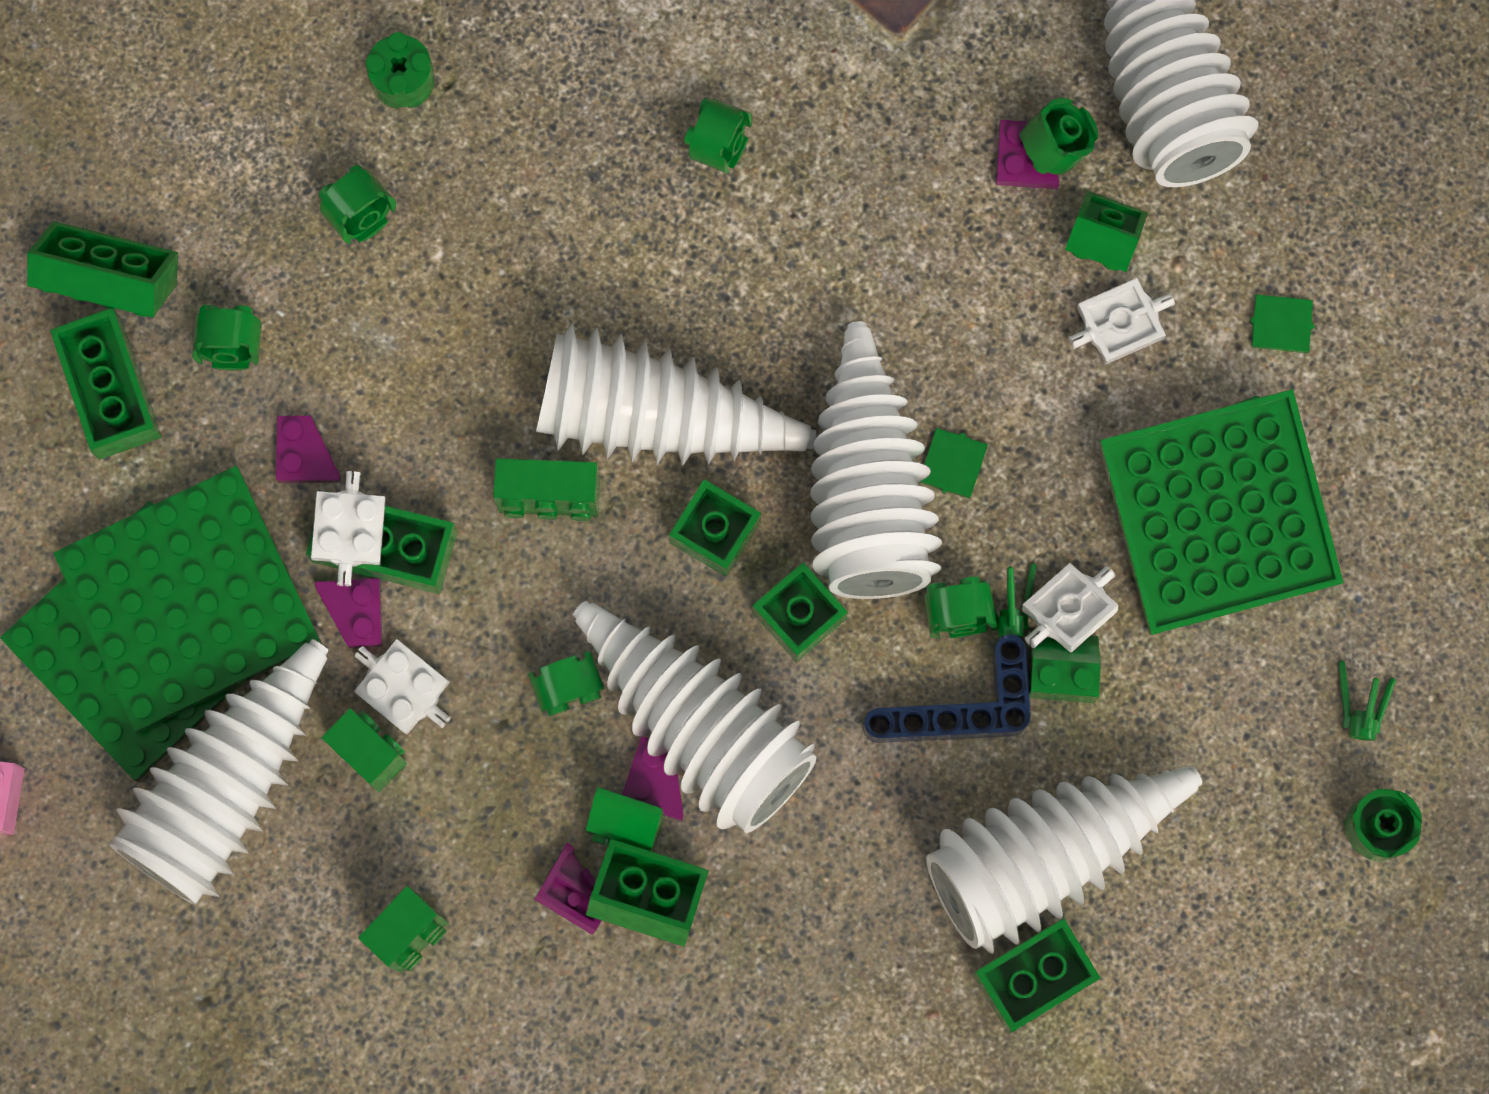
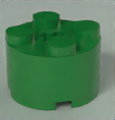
[365,32,435,109]
[684,97,752,174]
[1020,98,1098,174]
[319,165,396,244]
[192,305,262,371]
[924,576,997,639]
[527,651,605,716]
[1344,789,1422,861]

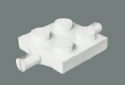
[1068,278,1175,365]
[311,471,385,586]
[1022,563,1118,653]
[354,639,451,735]

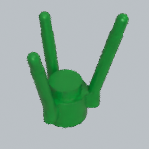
[982,563,1037,638]
[1339,661,1396,741]

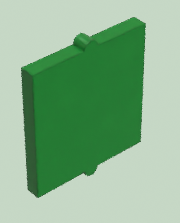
[1250,294,1314,353]
[919,428,988,499]

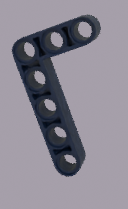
[863,634,1031,743]

